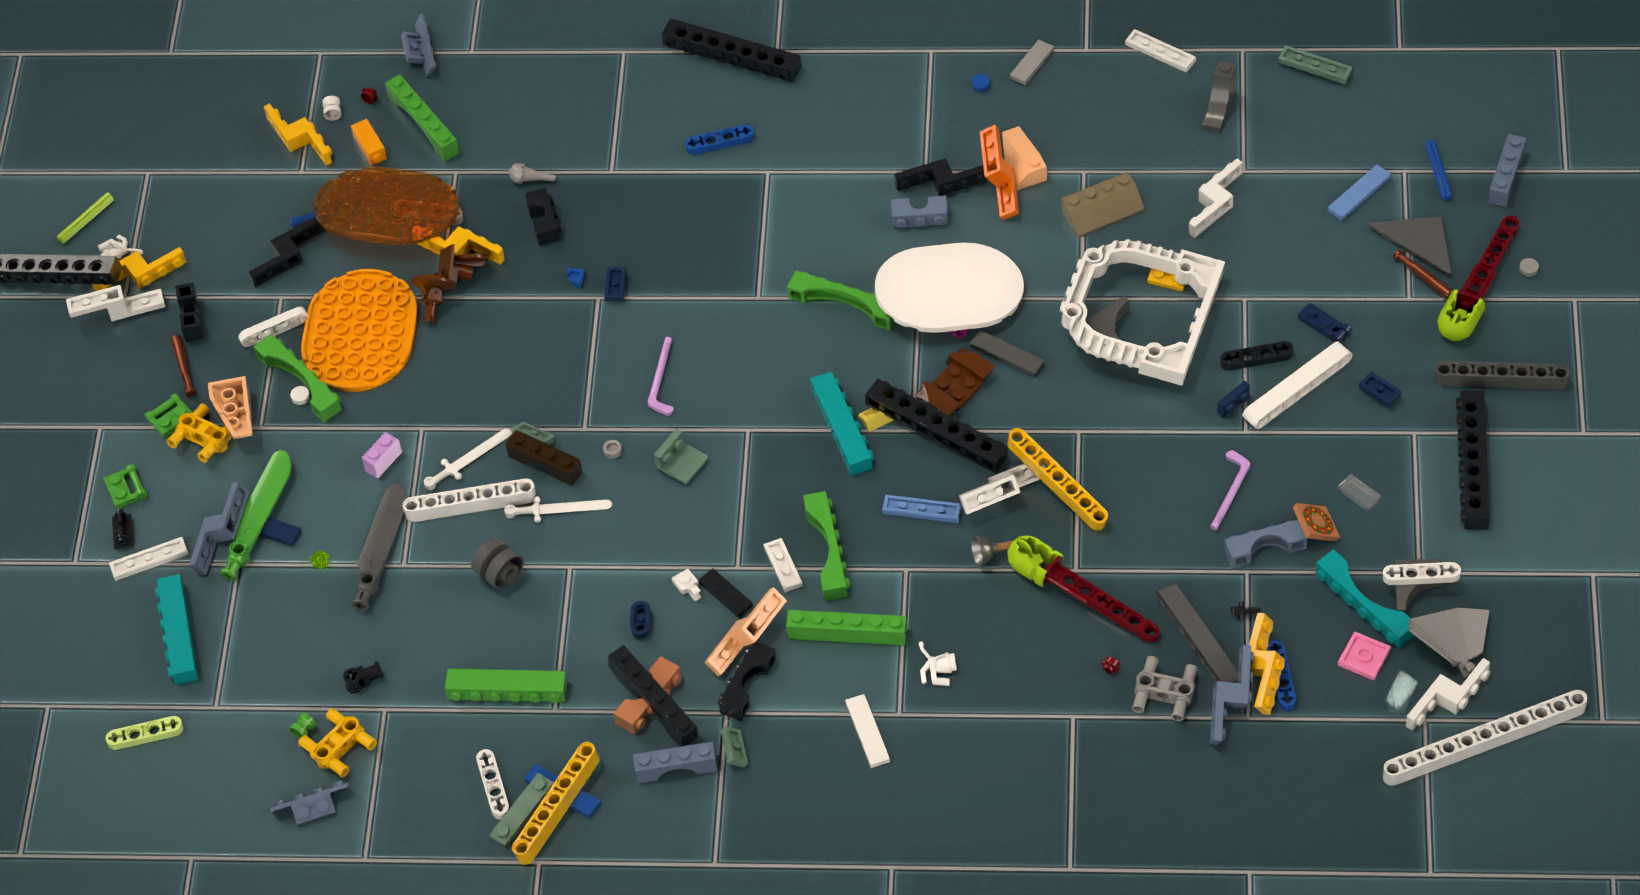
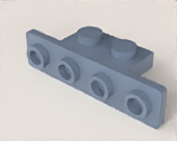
[401,14,436,77]
[270,780,349,825]

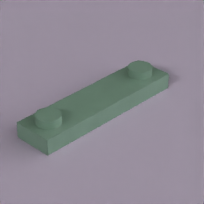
[1278,45,1353,85]
[489,773,554,848]

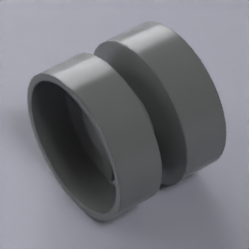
[471,537,524,590]

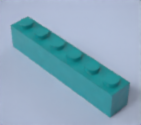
[810,372,874,476]
[155,574,199,685]

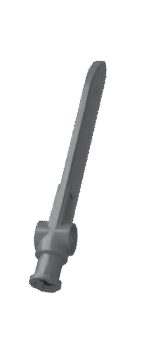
[351,484,407,612]

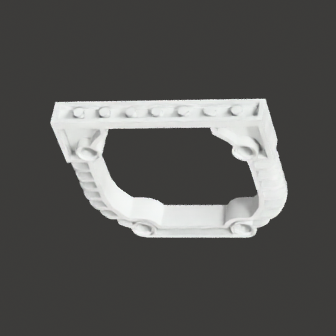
[1060,239,1225,386]

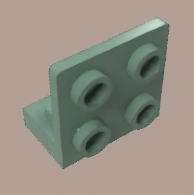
[654,428,708,484]

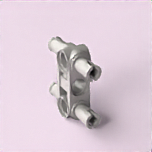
[1132,656,1198,722]

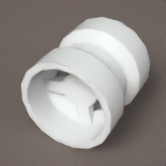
[322,96,342,121]

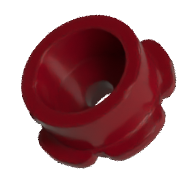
[360,87,378,104]
[1101,656,1120,674]

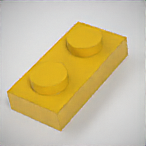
[1147,268,1186,292]

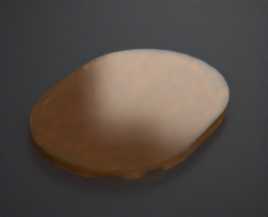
[314,167,459,245]

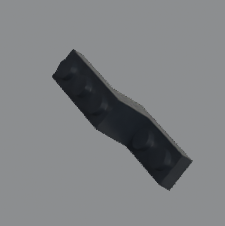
[894,158,989,196]
[248,215,324,287]

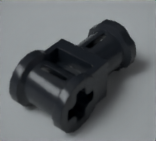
[343,661,384,694]

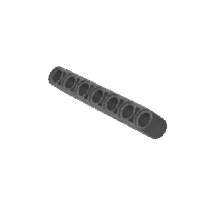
[1434,361,1570,390]
[1156,583,1238,683]

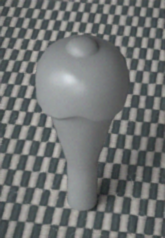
[508,163,556,184]

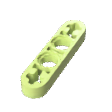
[105,716,184,750]

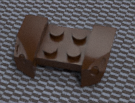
[916,349,995,415]

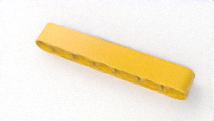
[1007,428,1108,531]
[512,742,600,865]

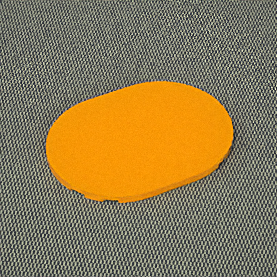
[301,269,418,392]

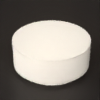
[290,386,310,405]

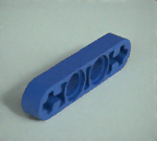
[685,124,755,155]
[1267,640,1296,711]

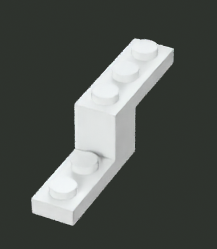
[1189,159,1243,238]
[66,285,166,321]
[959,464,1046,514]
[1406,658,1491,731]

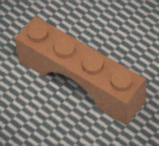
[613,656,682,735]

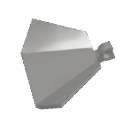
[1408,608,1489,678]

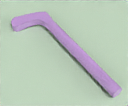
[648,337,674,416]
[1210,450,1250,531]

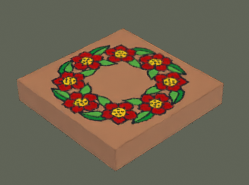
[1293,503,1340,542]

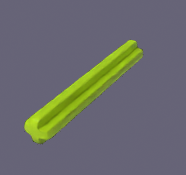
[57,192,114,244]

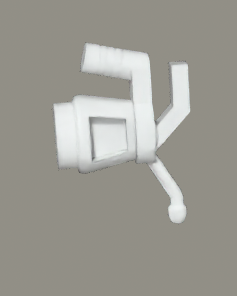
[97,235,143,260]
[919,641,957,686]

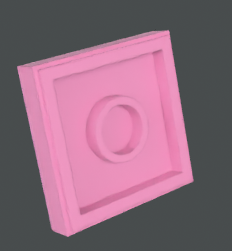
[1338,632,1391,680]

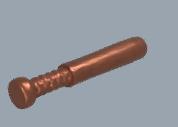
[1393,249,1453,299]
[171,335,196,397]

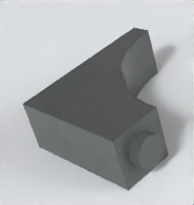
[1202,61,1236,133]
[1086,296,1129,364]
[1394,559,1443,613]

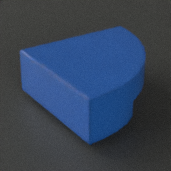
[567,268,586,288]

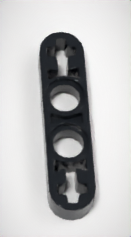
[1220,341,1293,371]

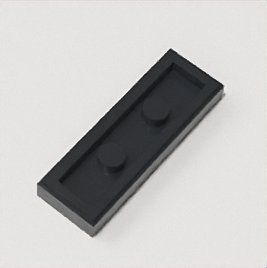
[699,568,753,618]

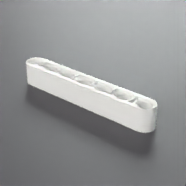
[1242,341,1353,429]
[403,479,536,522]

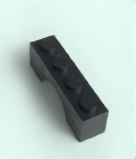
[717,642,777,722]

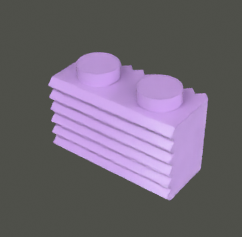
[362,432,402,478]

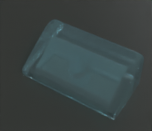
[1384,670,1418,715]

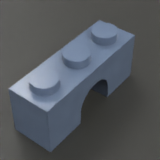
[891,196,948,228]

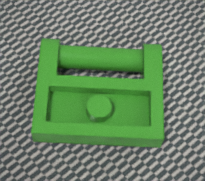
[144,393,193,439]
[103,464,148,510]

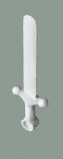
[424,429,512,490]
[504,496,612,523]

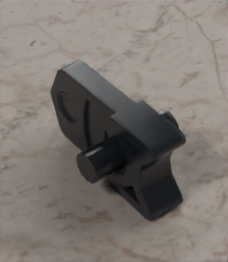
[1231,601,1260,619]

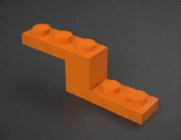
[980,125,1019,220]

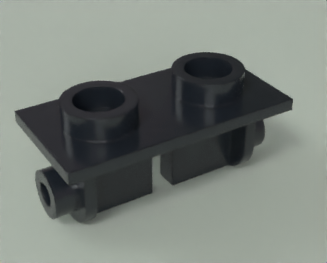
[112,509,133,549]

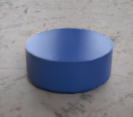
[972,74,990,92]

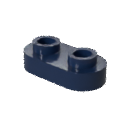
[630,601,651,638]

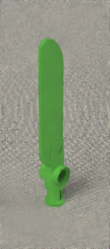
[220,450,292,581]

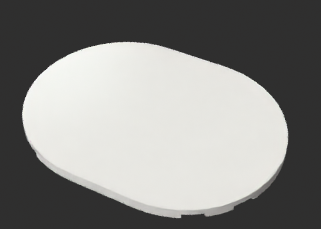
[875,243,1024,333]

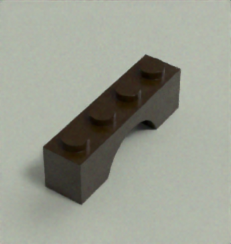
[506,430,582,486]

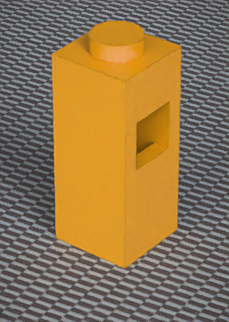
[351,119,387,166]

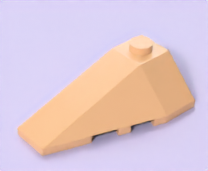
[1002,126,1047,191]
[208,376,253,439]

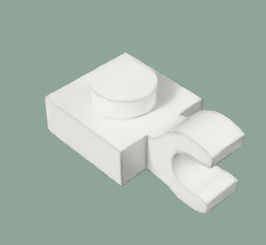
[672,569,702,601]

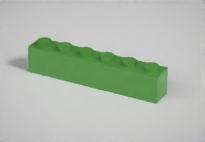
[786,610,907,645]
[445,669,568,703]

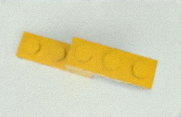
[263,103,332,166]
[412,226,505,265]
[92,247,187,291]
[1249,613,1285,715]

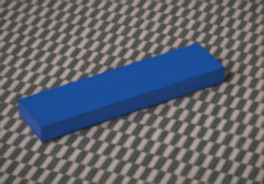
[524,764,601,819]

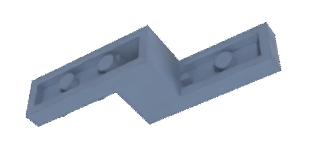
[189,481,250,576]
[1210,645,1254,745]

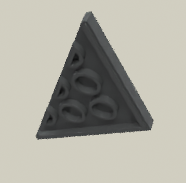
[1369,216,1452,277]

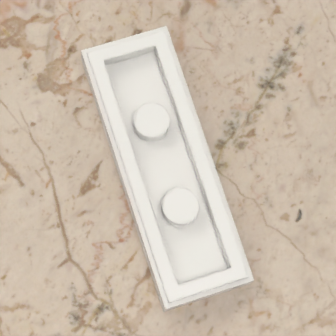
[763,538,803,593]

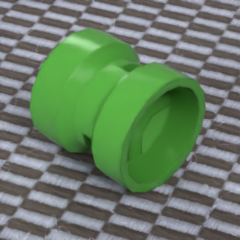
[289,712,316,739]

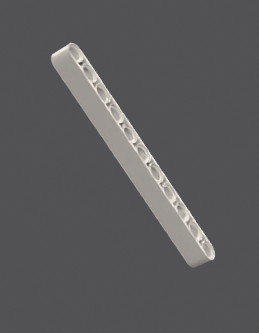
[1383,690,1587,786]

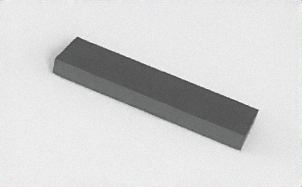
[970,330,1045,377]

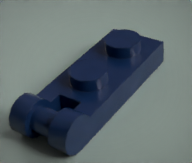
[1298,303,1352,343]

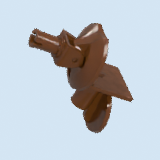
[410,244,490,323]

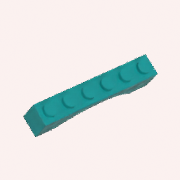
[1316,549,1415,648]

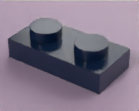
[604,267,627,301]
[1359,372,1402,408]
[1217,380,1250,418]

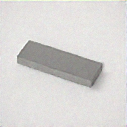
[1010,39,1054,86]

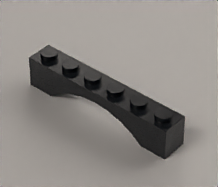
[608,645,698,747]

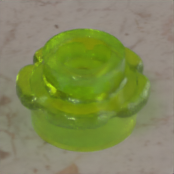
[310,551,329,569]

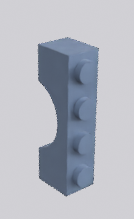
[1488,134,1526,207]
[1224,520,1307,569]
[633,742,717,784]

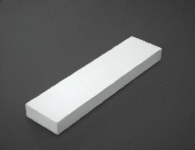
[1125,29,1196,73]
[109,537,189,581]
[845,694,890,768]

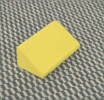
[858,408,893,432]

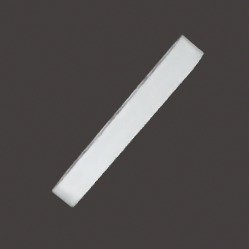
[238,307,308,347]
[1382,562,1461,585]
[476,749,510,820]

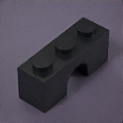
[525,188,562,246]
[175,282,204,342]

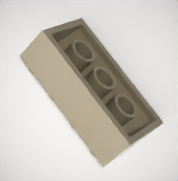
[1061,172,1144,238]

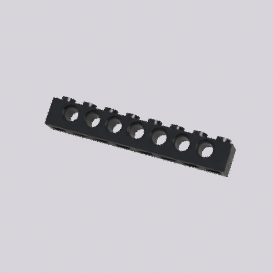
[662,18,802,82]
[0,254,122,285]
[865,378,1008,474]
[1456,390,1490,530]

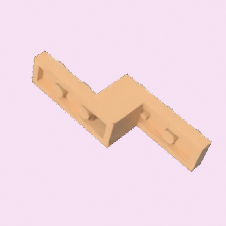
[704,587,787,676]

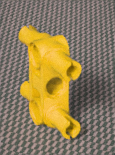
[166,404,232,463]
[298,708,377,778]

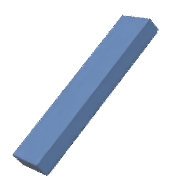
[1328,165,1391,221]
[882,494,962,524]

